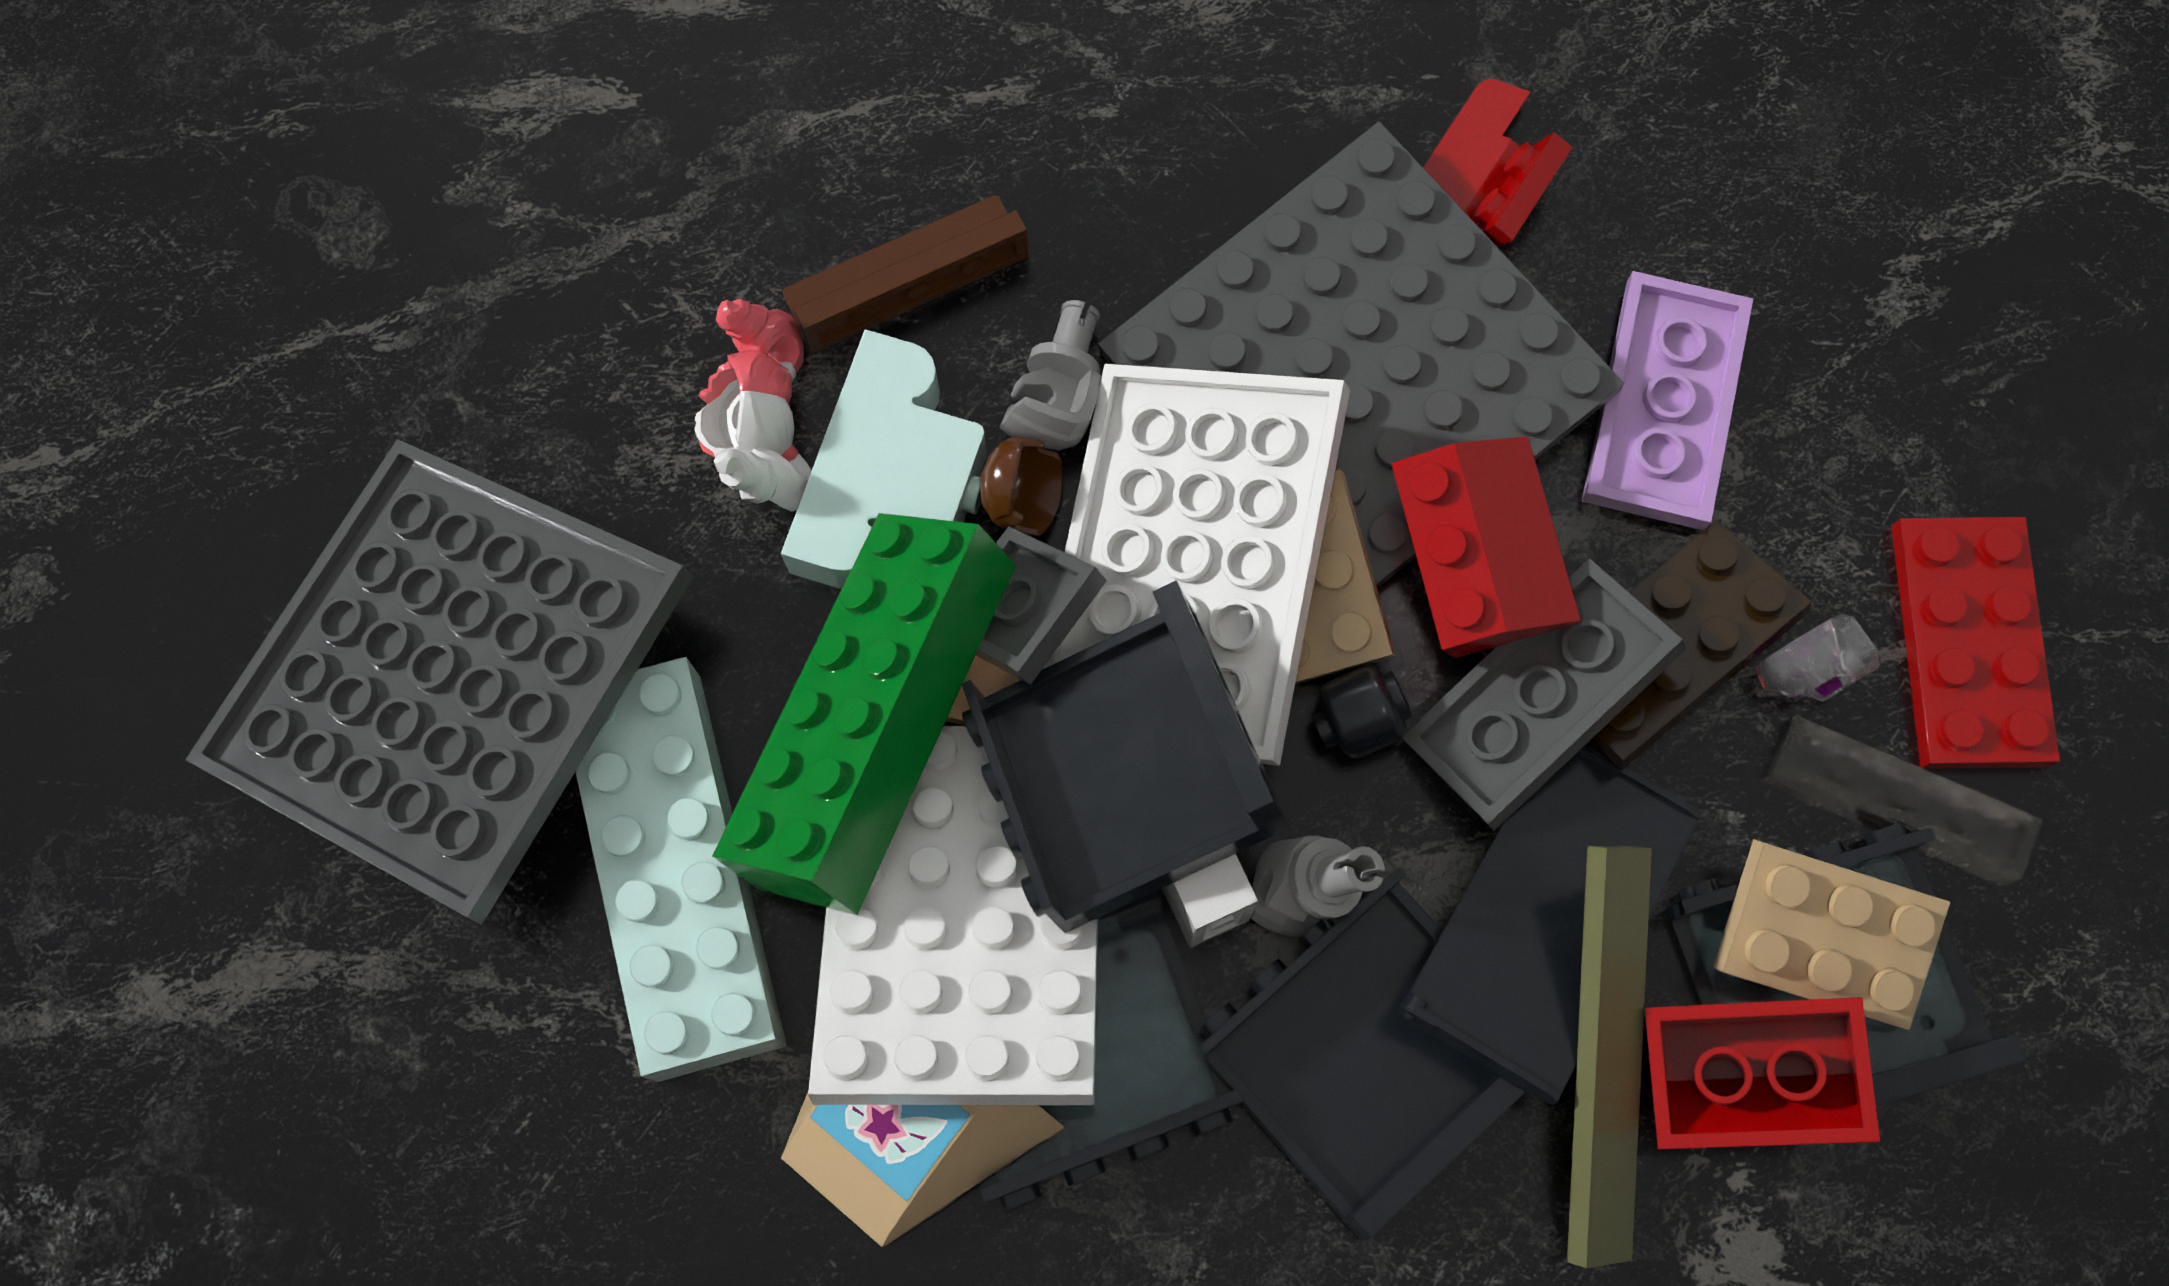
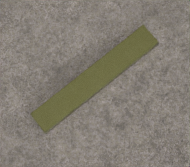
[1567,846,1652,1269]

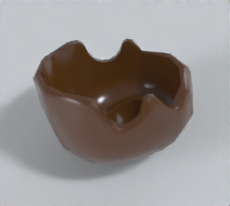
[979,436,1063,536]

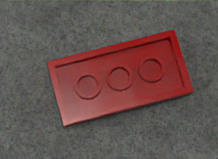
[1891,517,2060,769]

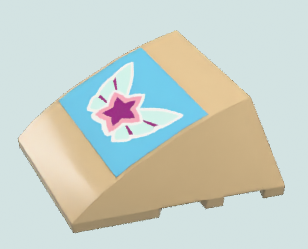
[781,1093,1066,1247]

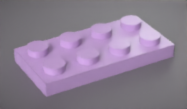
[1581,271,1753,531]

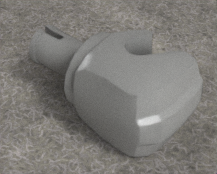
[999,300,1101,451]
[1251,836,1385,937]

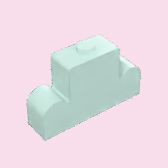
[781,329,987,589]

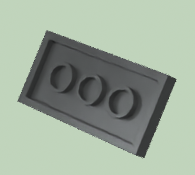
[1402,558,1687,831]

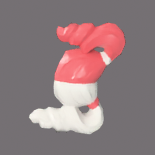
[695,299,811,512]

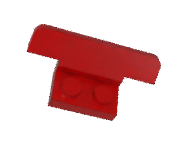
[1423,79,1572,248]

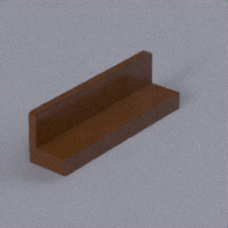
[782,195,1029,354]

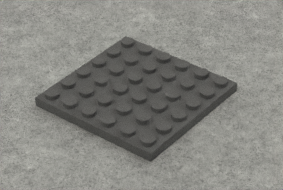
[1098,121,1624,589]
[186,439,694,925]

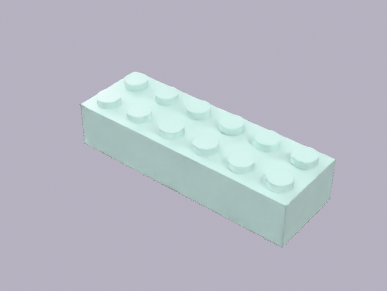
[576,657,787,1082]

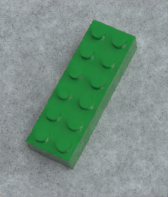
[712,513,1016,915]

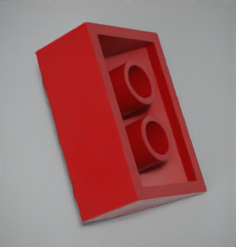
[1391,436,1582,658]
[1645,997,1880,1149]

